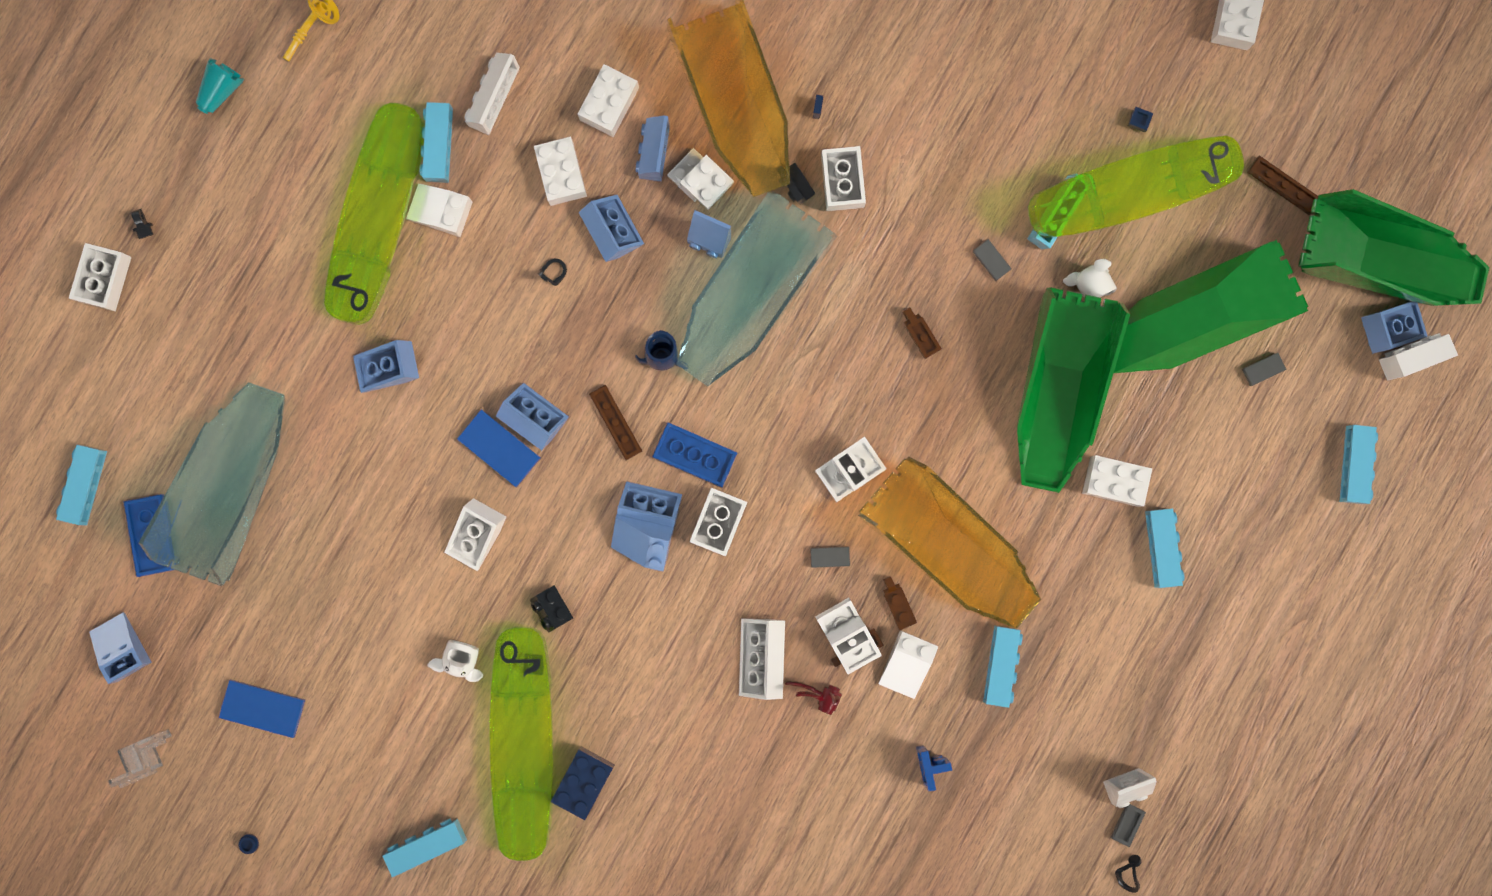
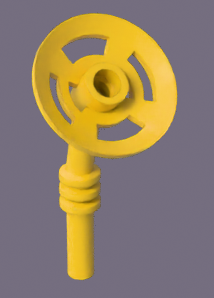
[282,0,340,62]

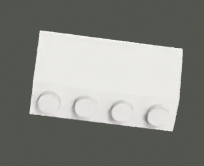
[465,53,520,135]
[739,618,785,700]

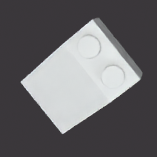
[406,183,472,237]
[444,498,506,571]
[878,630,938,699]
[1103,768,1157,808]

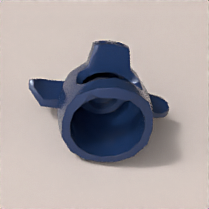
[635,330,690,371]

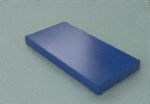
[457,410,541,487]
[652,422,737,488]
[124,494,177,577]
[219,680,305,738]

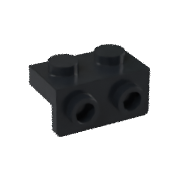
[777,163,815,205]
[530,585,573,633]

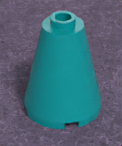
[195,58,245,114]

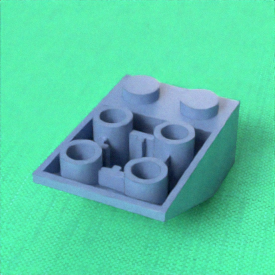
[89,612,152,684]

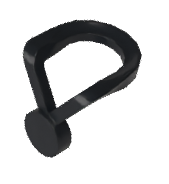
[538,258,567,286]
[1115,855,1142,893]

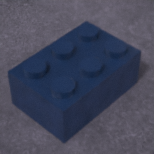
[551,746,615,820]

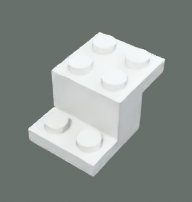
[667,148,734,210]
[815,437,886,502]
[815,598,882,674]

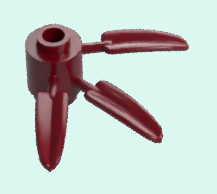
[785,681,842,715]

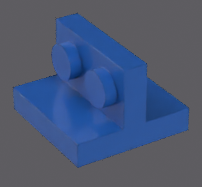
[916,745,953,792]

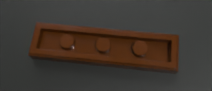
[1247,155,1318,215]
[589,385,643,461]

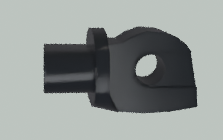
[131,208,154,239]

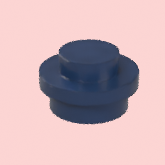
[239,834,259,854]

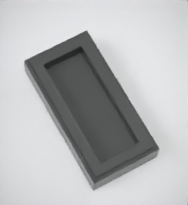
[973,239,1012,281]
[1242,353,1287,386]
[811,547,850,568]
[1110,804,1146,847]

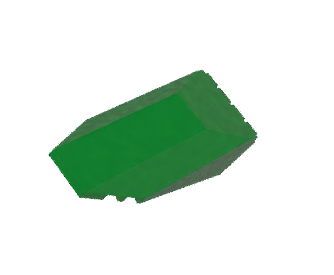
[1298,189,1490,306]
[1113,240,1309,374]
[1017,287,1130,493]

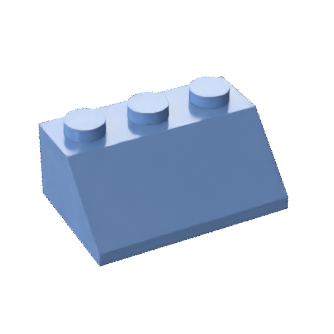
[635,115,670,182]
[579,195,644,262]
[496,383,569,451]
[617,481,682,534]

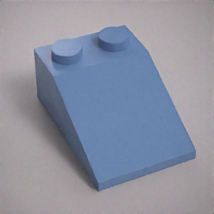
[687,210,731,259]
[1361,301,1428,354]
[353,340,419,393]
[611,515,673,571]

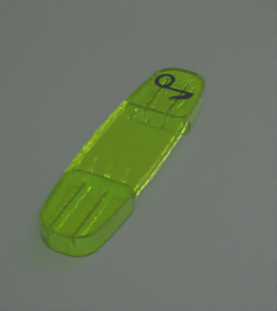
[324,103,425,325]
[1028,136,1244,238]
[490,626,553,861]

